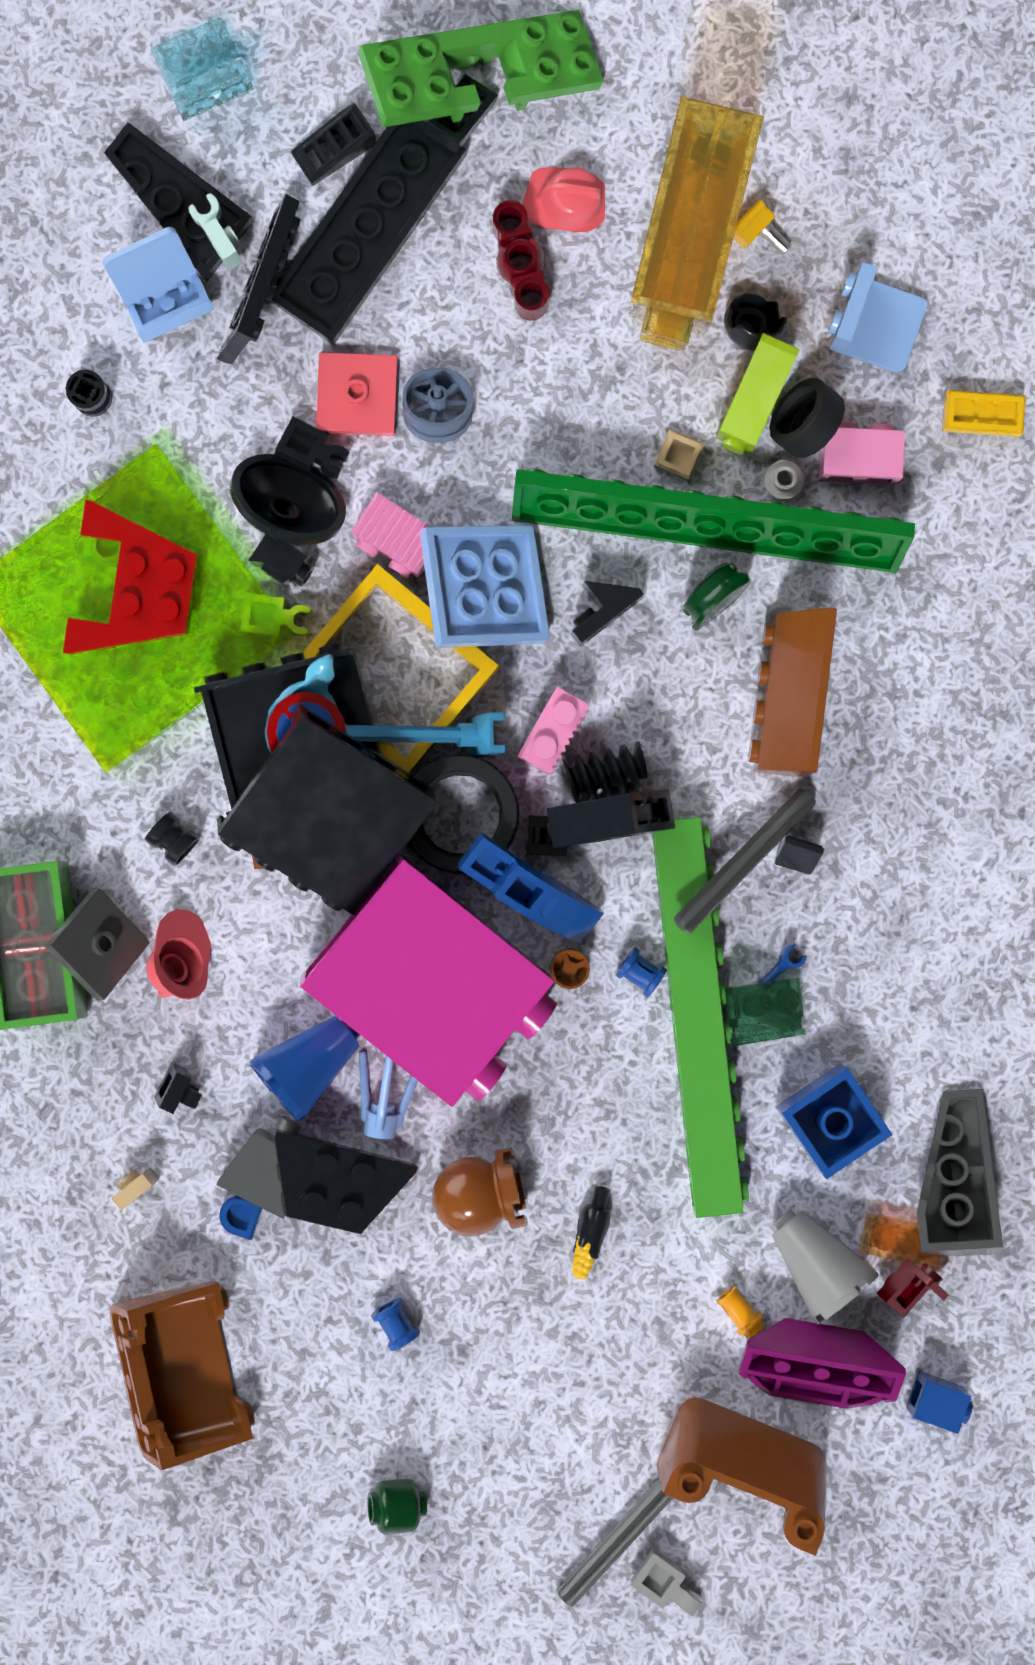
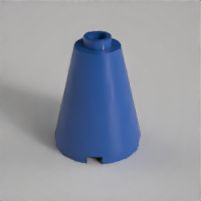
[249,1016,360,1122]

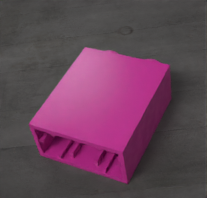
[300,854,557,1107]

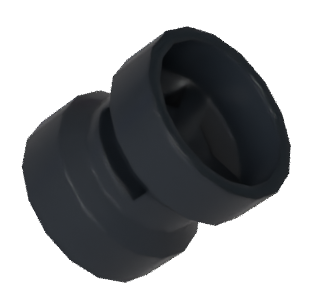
[65,369,112,417]
[144,811,200,866]

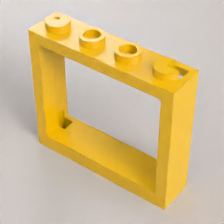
[303,564,499,774]

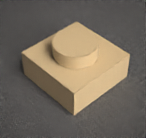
[111,1168,159,1210]

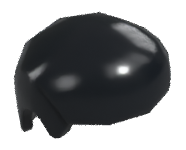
[724,293,787,351]

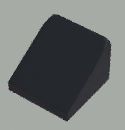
[775,836,825,875]

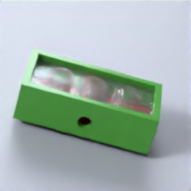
[0,861,88,1030]

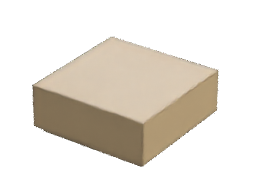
[654,429,705,482]

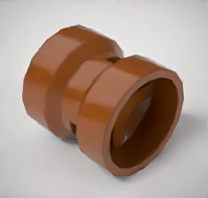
[550,948,590,989]

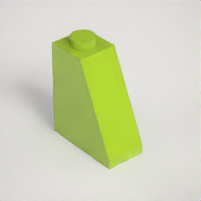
[716,333,800,455]

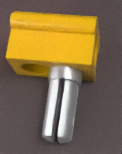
[728,199,791,255]

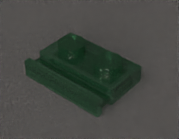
[725,978,806,1045]

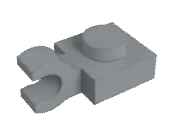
[631,1548,702,1616]

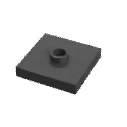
[44,888,150,1001]

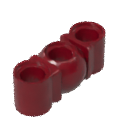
[492,200,549,321]

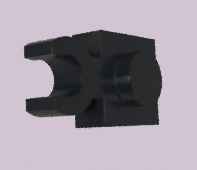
[274,416,349,479]

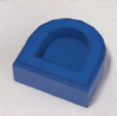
[219,1195,262,1240]

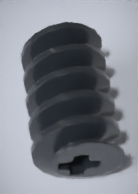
[562,741,648,803]

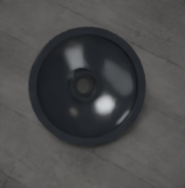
[230,454,346,545]

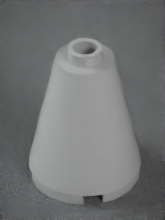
[772,1209,879,1325]

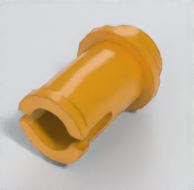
[716,1286,765,1339]

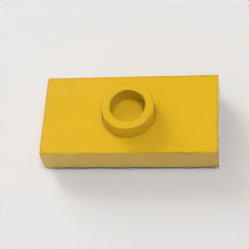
[942,390,1026,437]

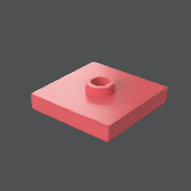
[316,353,398,436]

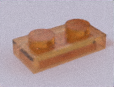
[859,1212,941,1268]

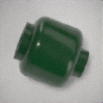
[367,1478,427,1535]

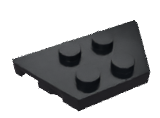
[271,1128,418,1234]

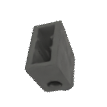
[216,1115,302,1219]

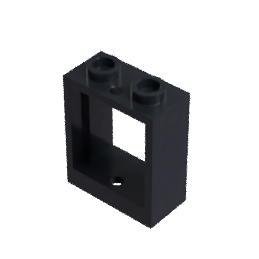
[547,789,675,848]

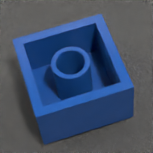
[776,1063,893,1180]

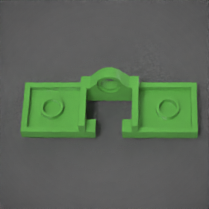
[358,10,604,127]

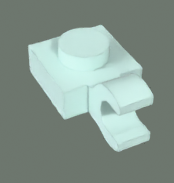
[189,193,242,271]

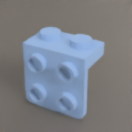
[103,227,214,343]
[828,262,927,373]

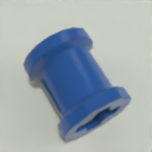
[615,947,667,998]
[371,1297,420,1351]

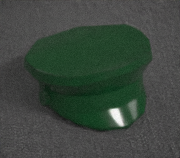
[683,563,751,631]

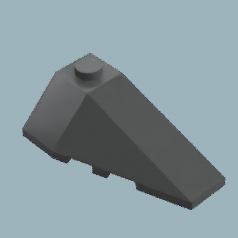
[916,1089,1003,1256]

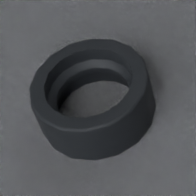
[769,378,845,458]

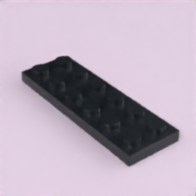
[271,120,467,346]

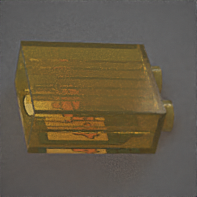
[629,96,764,351]

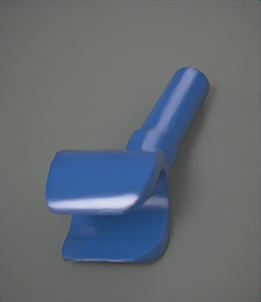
[757,944,807,990]

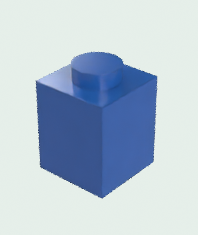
[906,1371,973,1434]

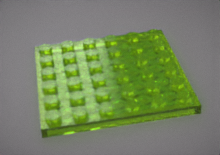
[0,444,296,773]

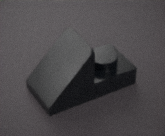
[571,581,644,647]

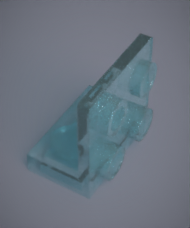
[151,17,254,122]

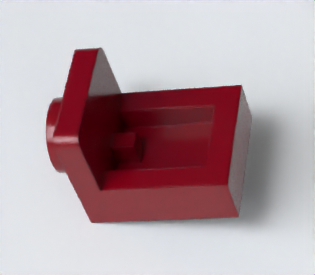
[876,1258,949,1318]

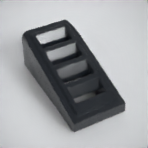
[291,103,377,186]

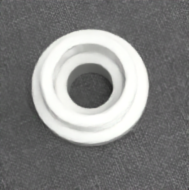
[764,460,804,500]

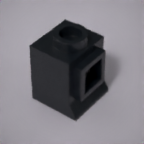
[249,535,314,587]

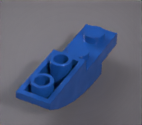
[457,832,604,944]

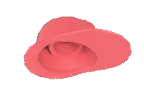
[522,167,605,232]
[146,909,211,1000]

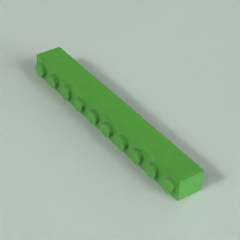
[652,817,749,1218]

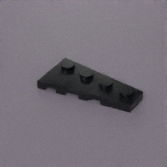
[104,122,254,283]
[217,194,301,365]

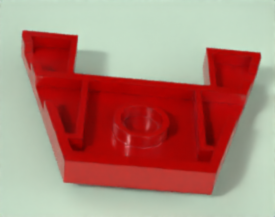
[63,500,200,655]

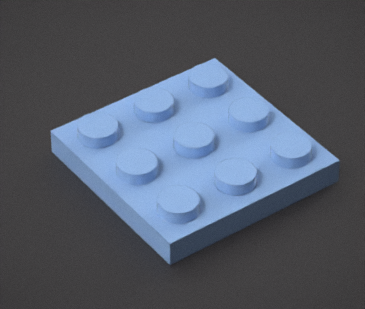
[420,526,550,648]

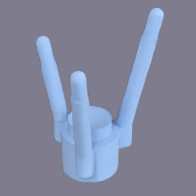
[359,1050,418,1139]

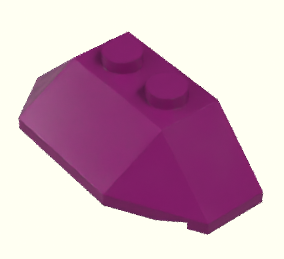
[739,1318,906,1409]

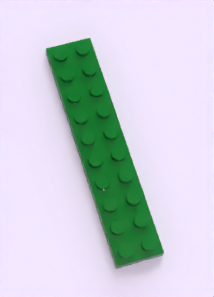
[511,469,915,573]

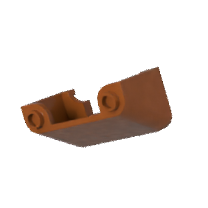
[110,1281,255,1471]
[656,1397,827,1556]

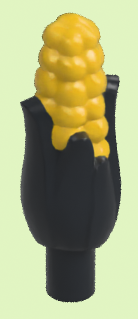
[572,1185,611,1279]

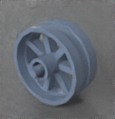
[402,368,473,443]

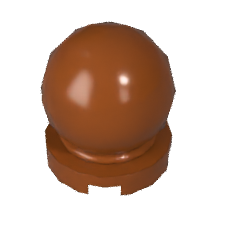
[432,1147,528,1236]

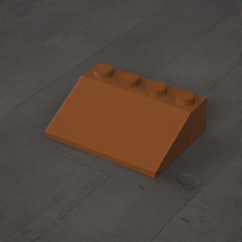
[748,607,837,778]

